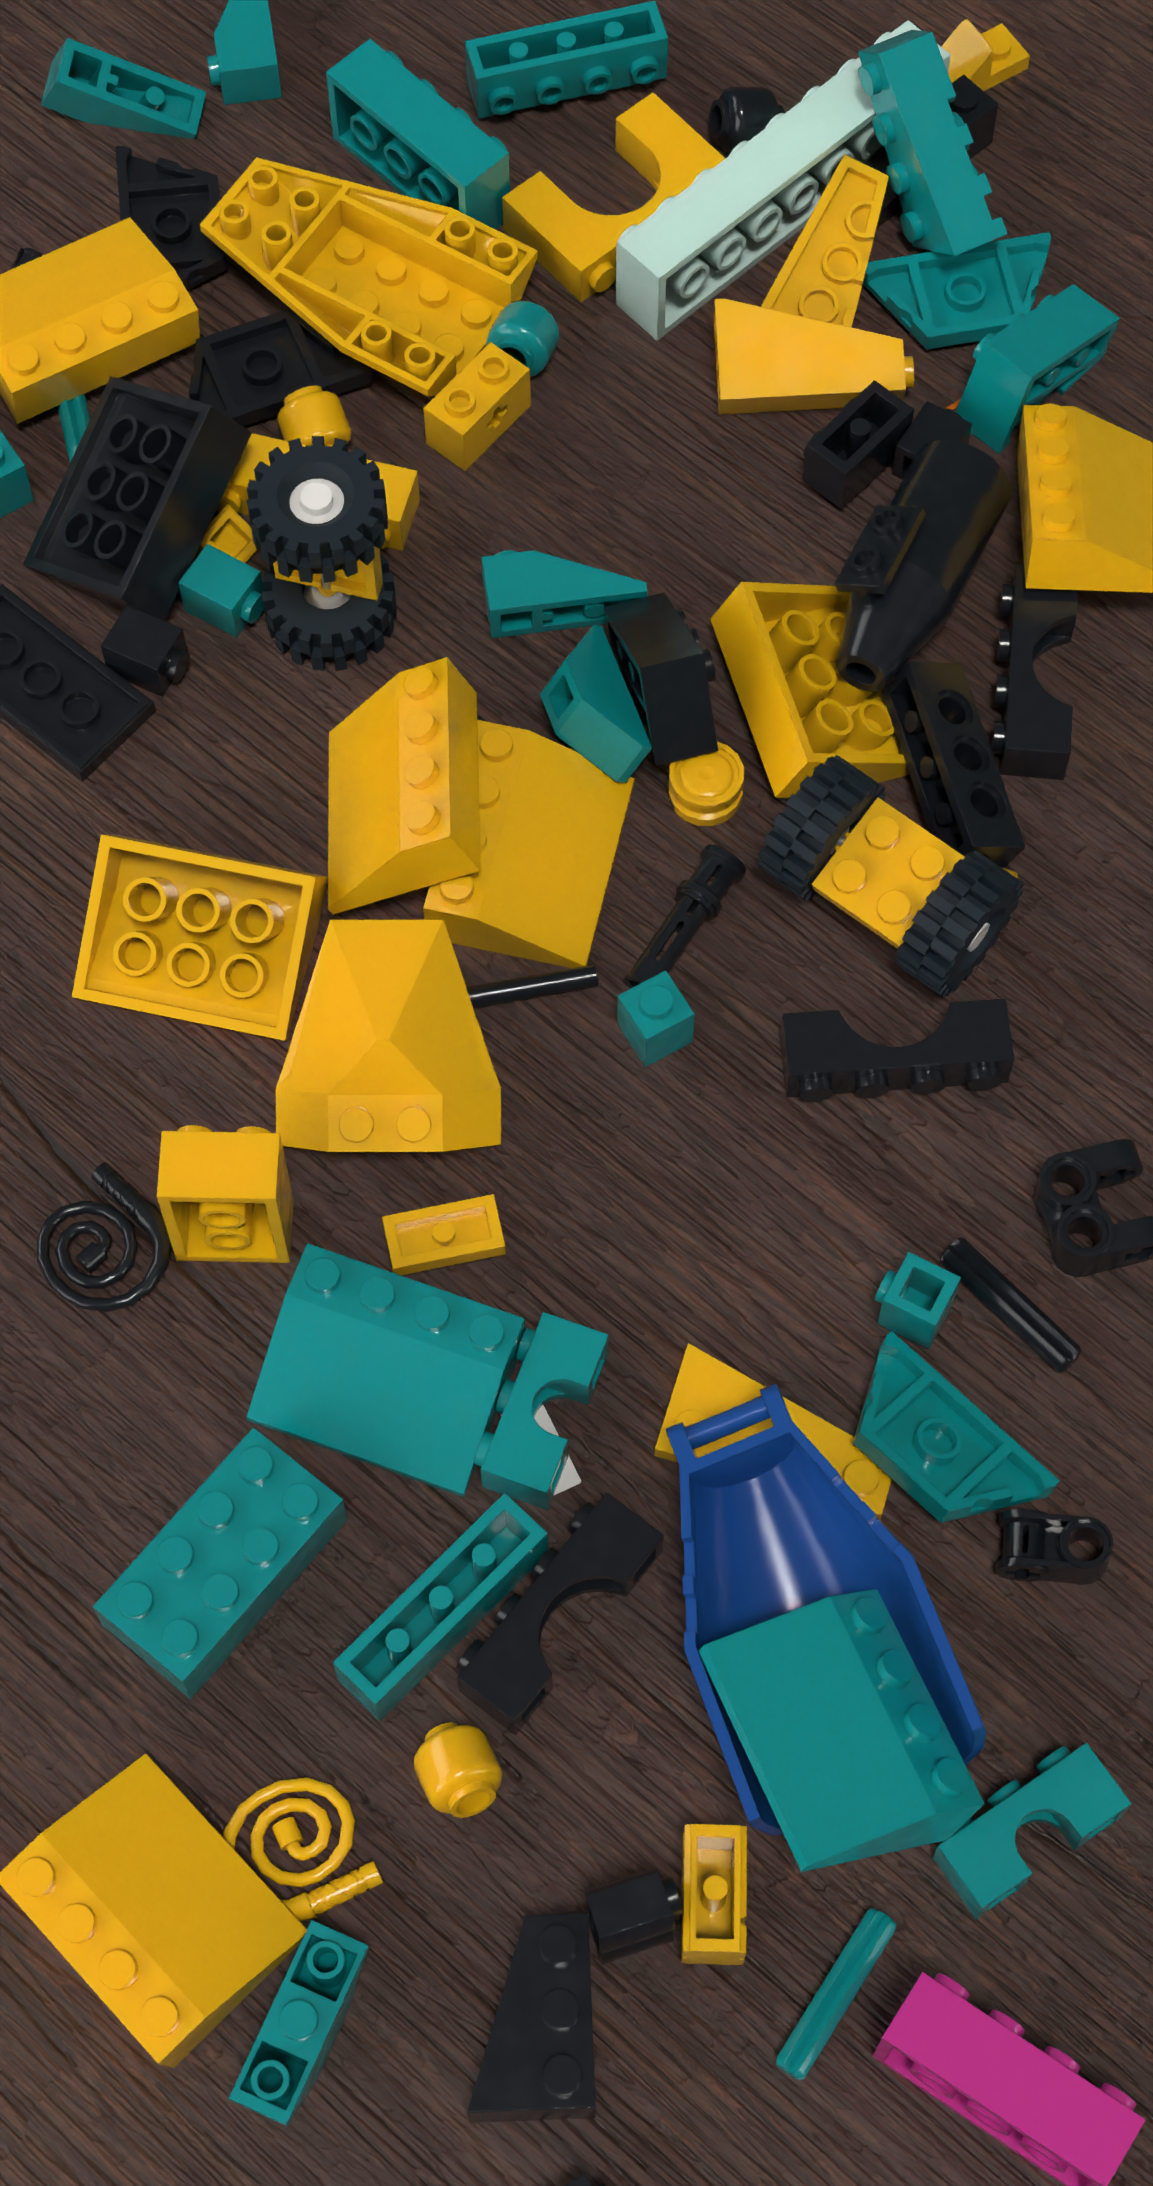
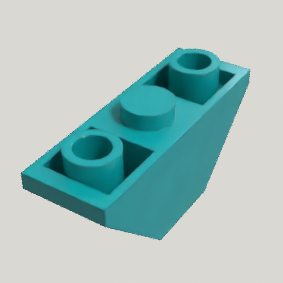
[540,625,652,783]
[228,1920,369,2127]

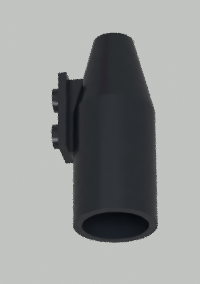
[835,440,1012,691]

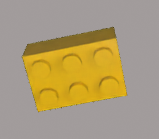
[157,1125,294,1263]

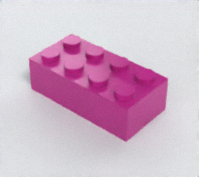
[872,1972,1146,2186]

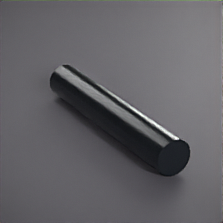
[467,965,598,1008]

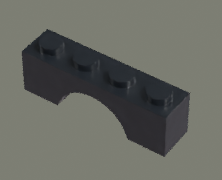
[991,564,1078,780]
[780,999,1014,1102]
[456,1493,664,1736]

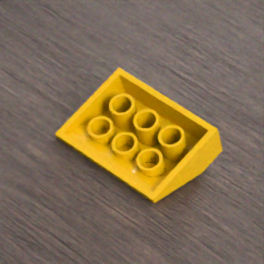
[0,217,200,424]
[1017,403,1153,593]
[710,582,910,798]
[328,657,481,915]
[423,720,635,968]
[72,834,328,1041]
[0,1753,307,2068]

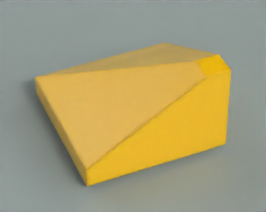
[196,504,257,563]

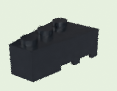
[467,1913,596,2123]

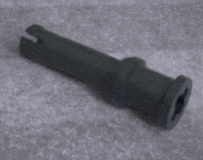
[624,844,746,989]

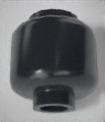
[709,87,785,153]

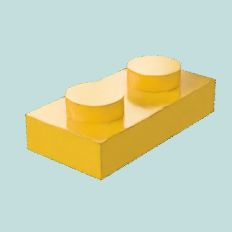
[382,1194,506,1275]

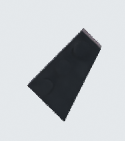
[603,592,718,766]

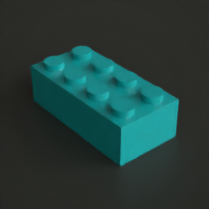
[326,39,511,229]
[93,1427,348,1700]

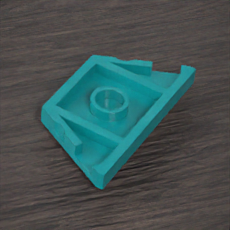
[863,232,1051,350]
[853,1331,1060,1523]

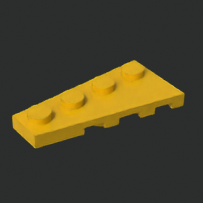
[761,154,889,328]
[654,1343,892,1520]

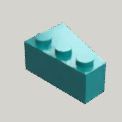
[956,284,1120,454]

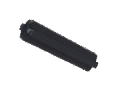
[941,1237,1081,1372]

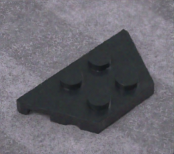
[115,146,226,290]
[189,308,373,426]

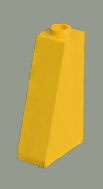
[713,299,914,415]

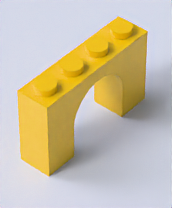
[502,92,726,303]

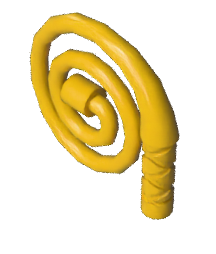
[223,1777,384,1921]

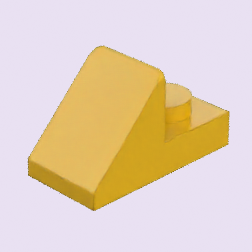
[941,19,1030,91]

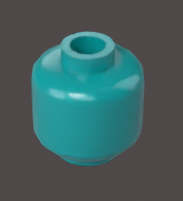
[486,301,560,377]

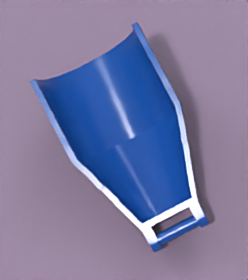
[666,1383,987,1835]

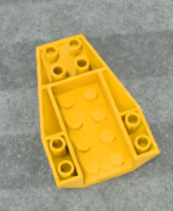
[200,157,538,397]

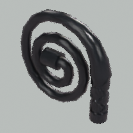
[37,1162,171,1312]

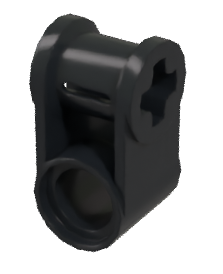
[995,1508,1114,1585]

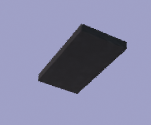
[0,584,156,782]

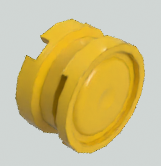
[669,742,744,826]

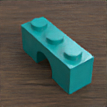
[474,1312,609,1510]
[932,1743,1132,1920]

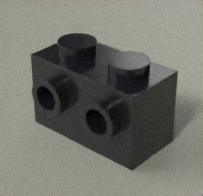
[803,380,914,509]

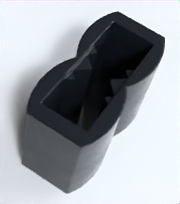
[583,1868,683,1965]

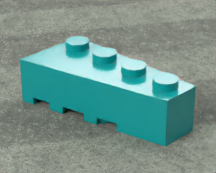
[858,30,1008,256]

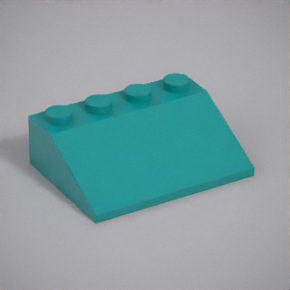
[246,1243,525,1498]
[698,1589,985,1872]

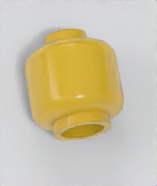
[277,385,352,447]
[414,1722,503,1818]

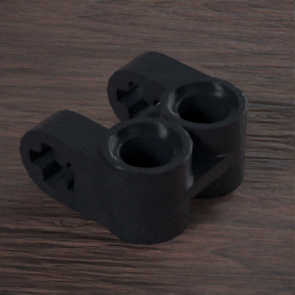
[1033,1139,1153,1277]

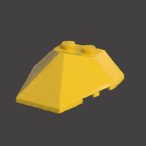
[276,919,502,1152]

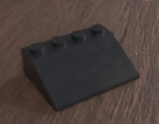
[23,376,252,621]

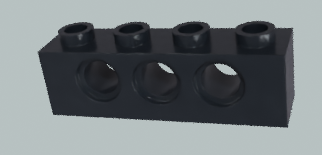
[881,661,1026,868]

